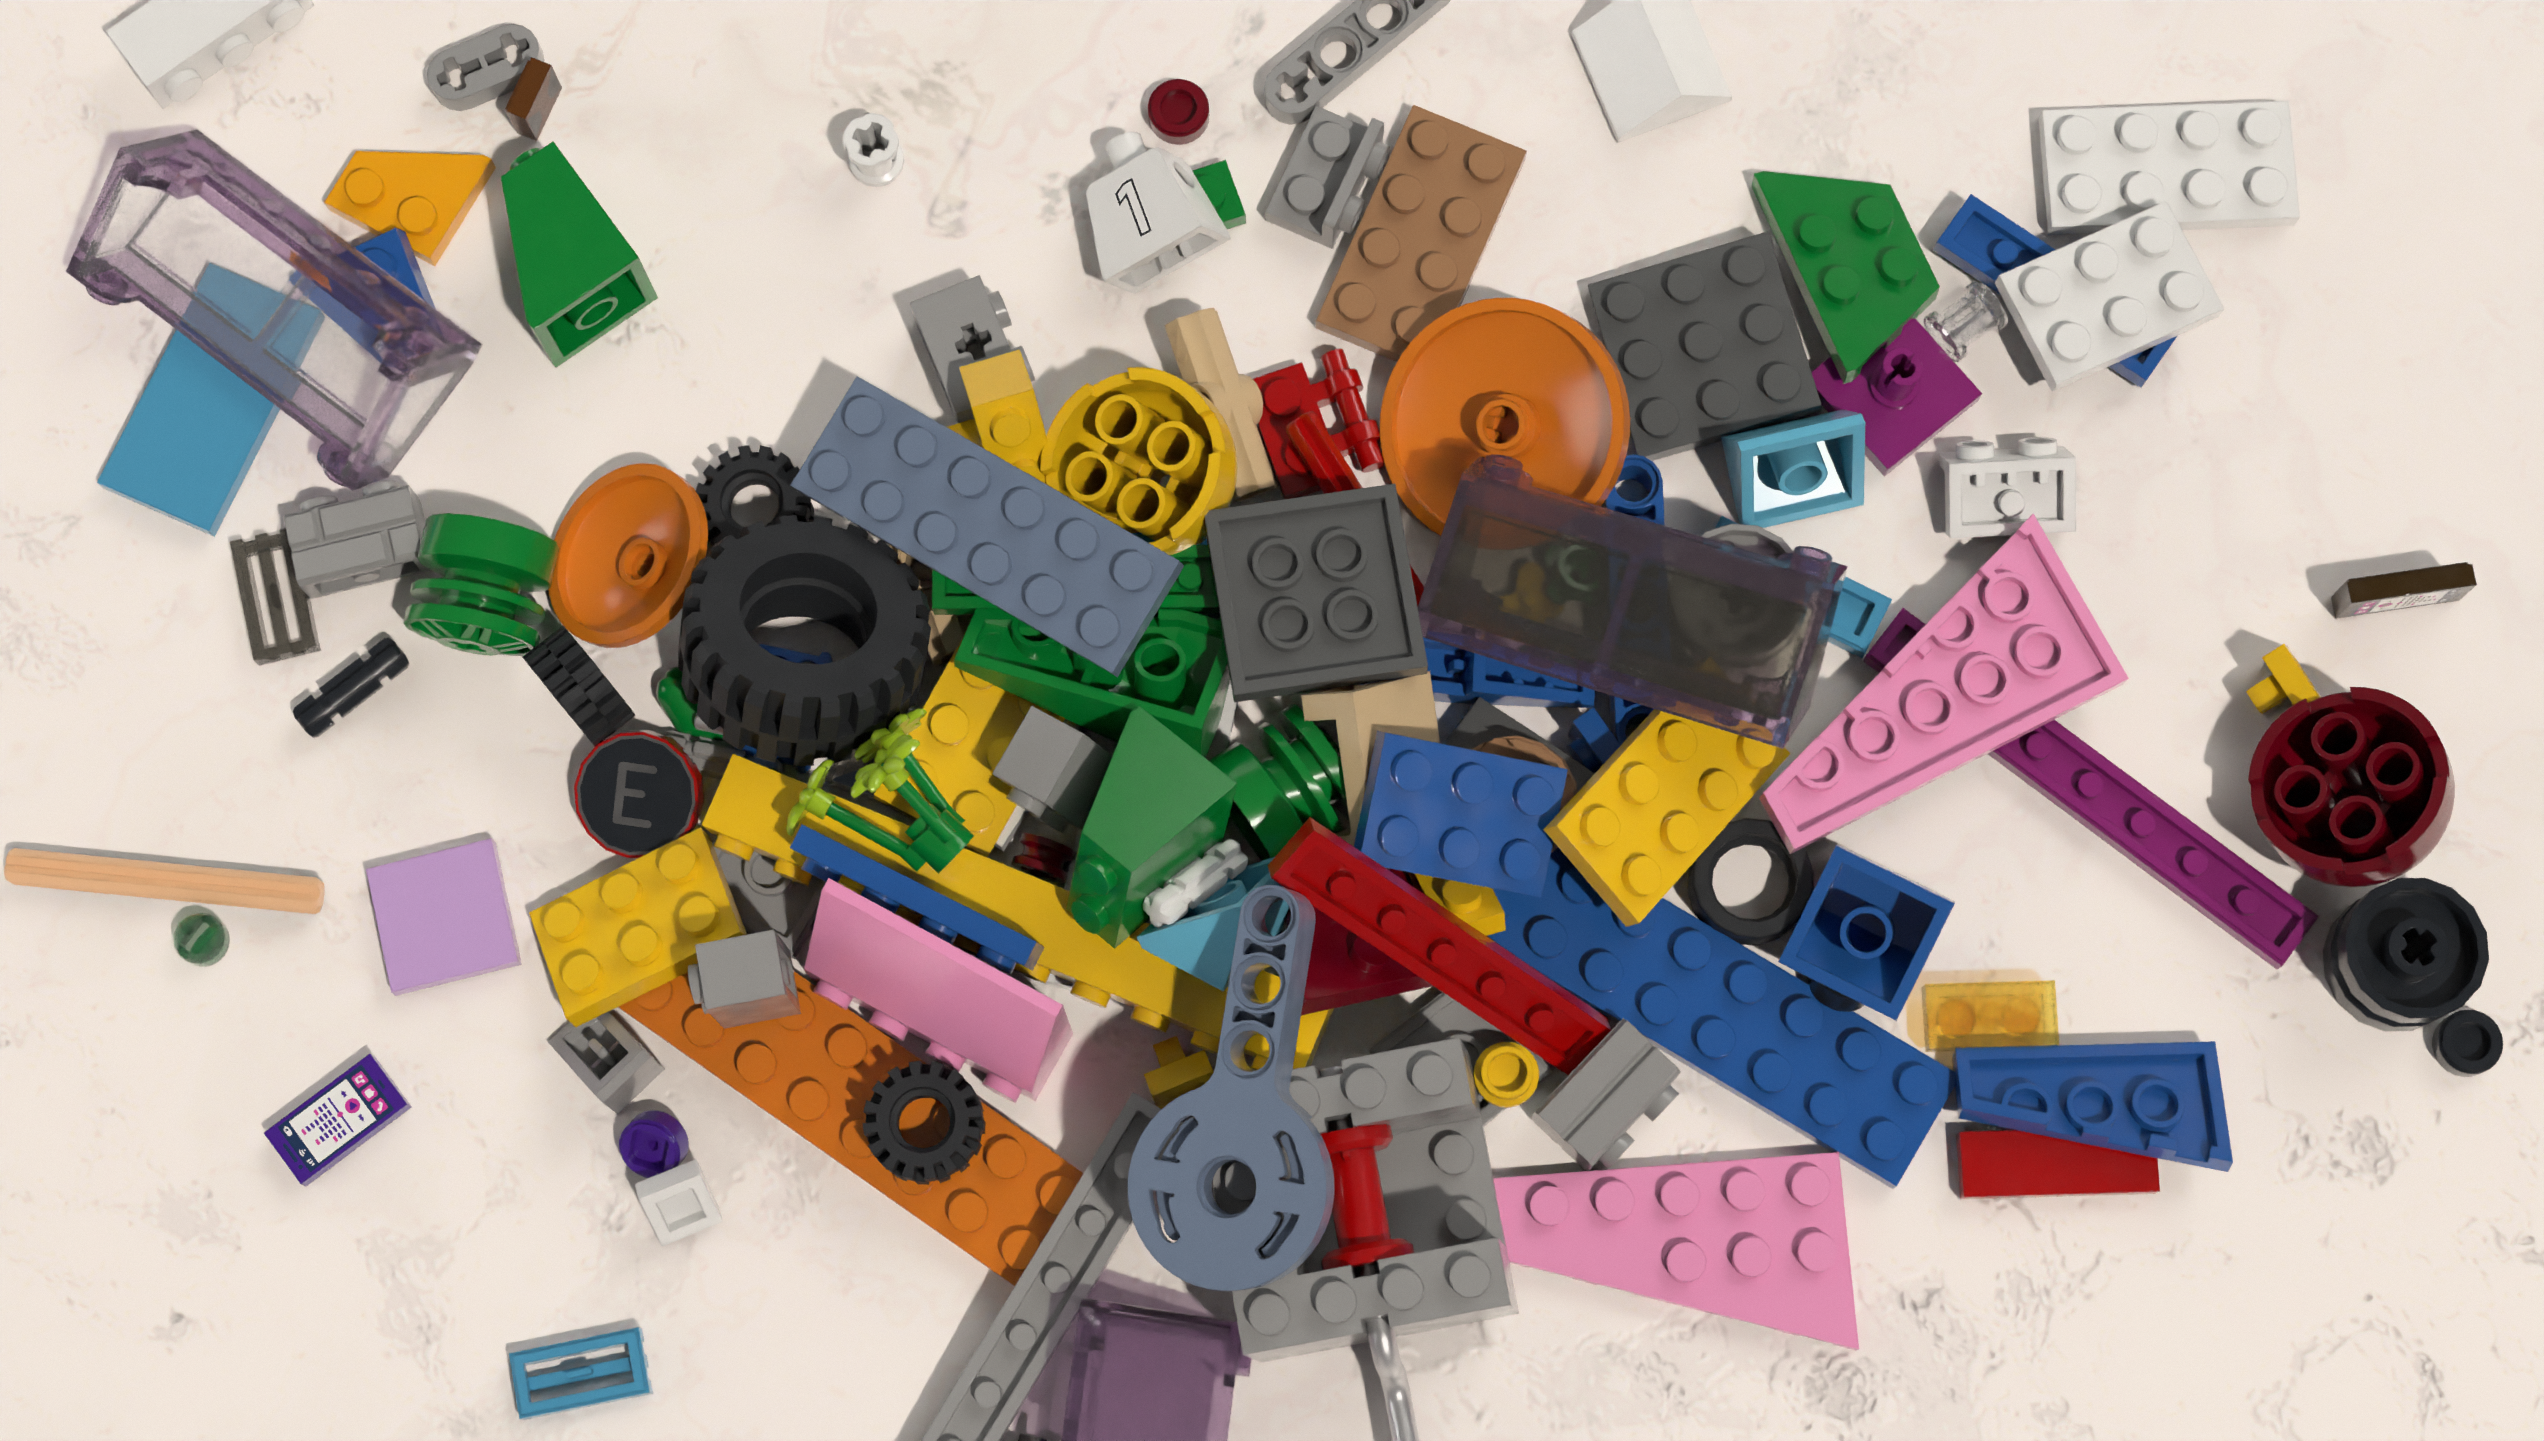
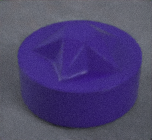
[619,1110,689,1178]

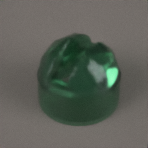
[173,913,230,967]

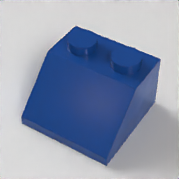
[1778,844,1955,1021]

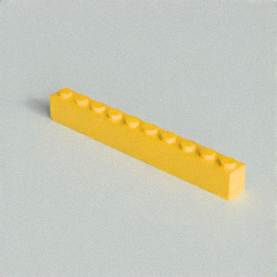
[702,754,1334,1071]

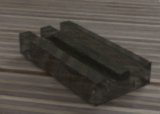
[230,528,321,666]

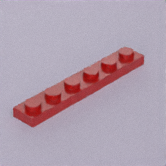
[1268,818,1611,1076]

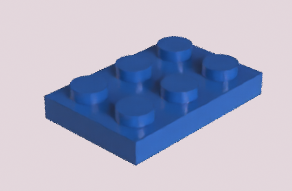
[1354,731,1568,898]

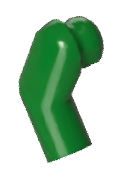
[656,667,726,742]

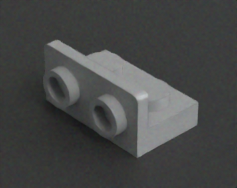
[1265,106,1390,249]

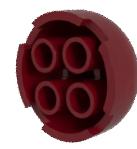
[2248,687,2455,887]

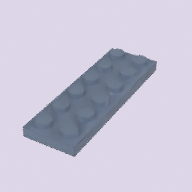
[791,376,1184,677]

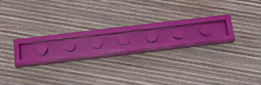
[1863,608,2319,969]

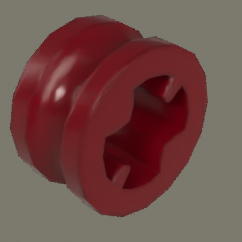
[1011,833,1076,884]

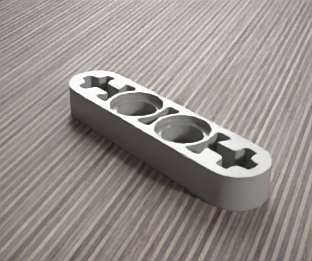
[1264,0,1451,125]

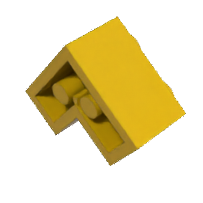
[947,349,1048,484]

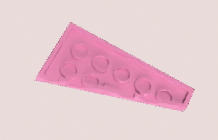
[1759,514,2129,854]
[1494,1152,1859,1350]

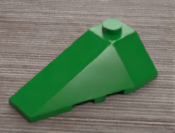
[954,608,1230,758]

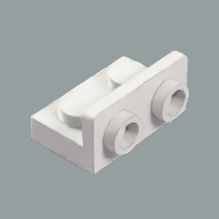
[1939,437,2076,538]

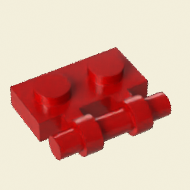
[1253,349,1385,500]

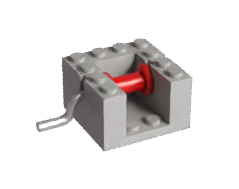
[1196,1037,1519,1441]

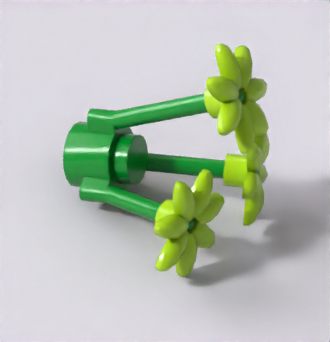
[786,708,974,873]

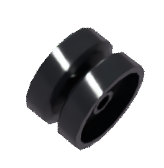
[2322,878,2489,1032]

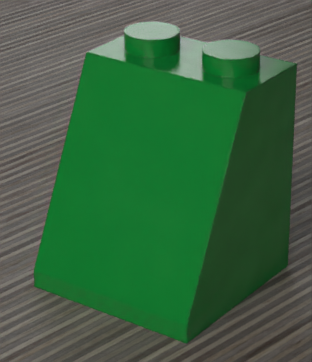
[501,141,658,368]
[1066,706,1237,949]

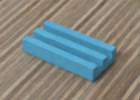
[509,1327,653,1420]

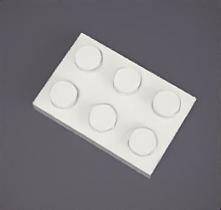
[1995,201,2225,392]

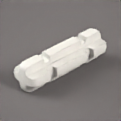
[1143,839,1248,928]

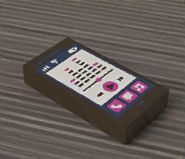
[2331,562,2477,619]

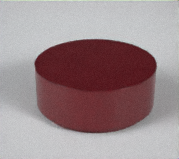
[1148,79,1210,145]

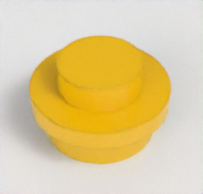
[1474,1042,1539,1108]

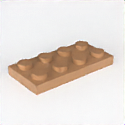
[1316,105,1527,362]

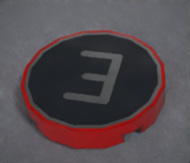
[574,730,704,858]

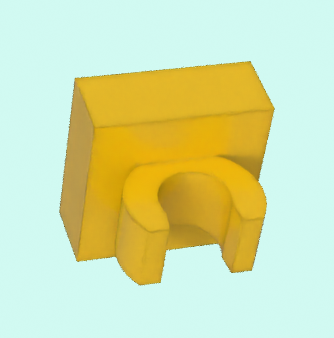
[2246,644,2321,714]
[1144,1035,1213,1109]

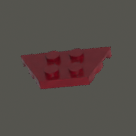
[1286,869,1498,1016]

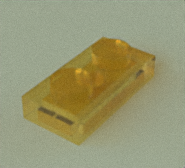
[1921,980,2059,1052]

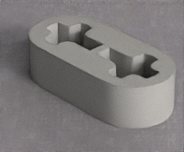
[427,24,545,111]

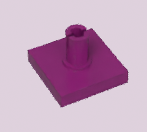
[1812,318,1982,477]

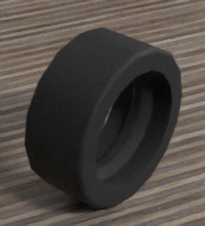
[1687,818,1814,946]

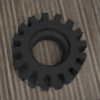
[696,445,814,547]
[522,625,635,746]
[863,1061,986,1185]

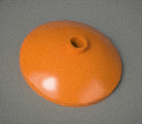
[548,463,708,648]

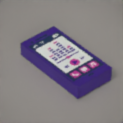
[264,1054,412,1186]

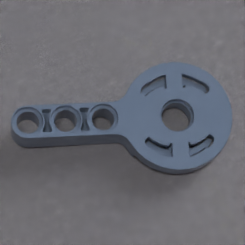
[1127,885,1335,1291]

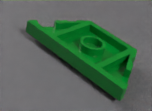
[1751,171,1940,384]

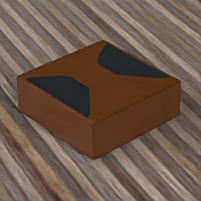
[505,57,562,141]

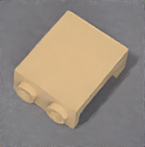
[1301,671,1440,847]

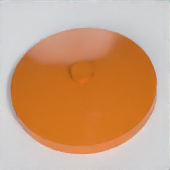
[1380,298,1630,552]

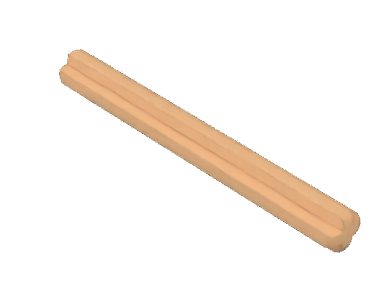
[4,848,325,914]

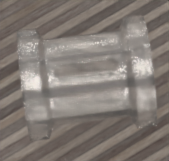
[1923,281,2008,362]

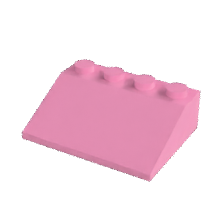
[804,878,1073,1103]

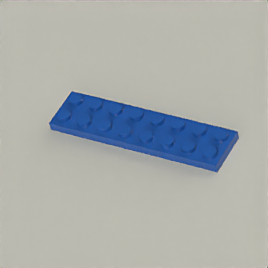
[1488,847,1956,1189]

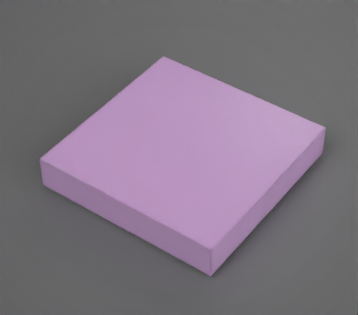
[366,838,522,996]

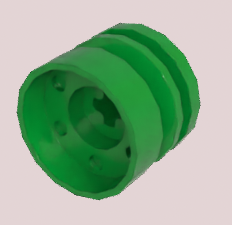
[403,513,559,656]
[1208,703,1350,861]

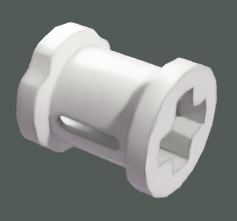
[843,113,904,187]

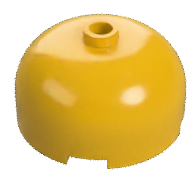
[1040,367,1238,555]

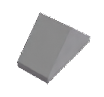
[548,1012,665,1114]

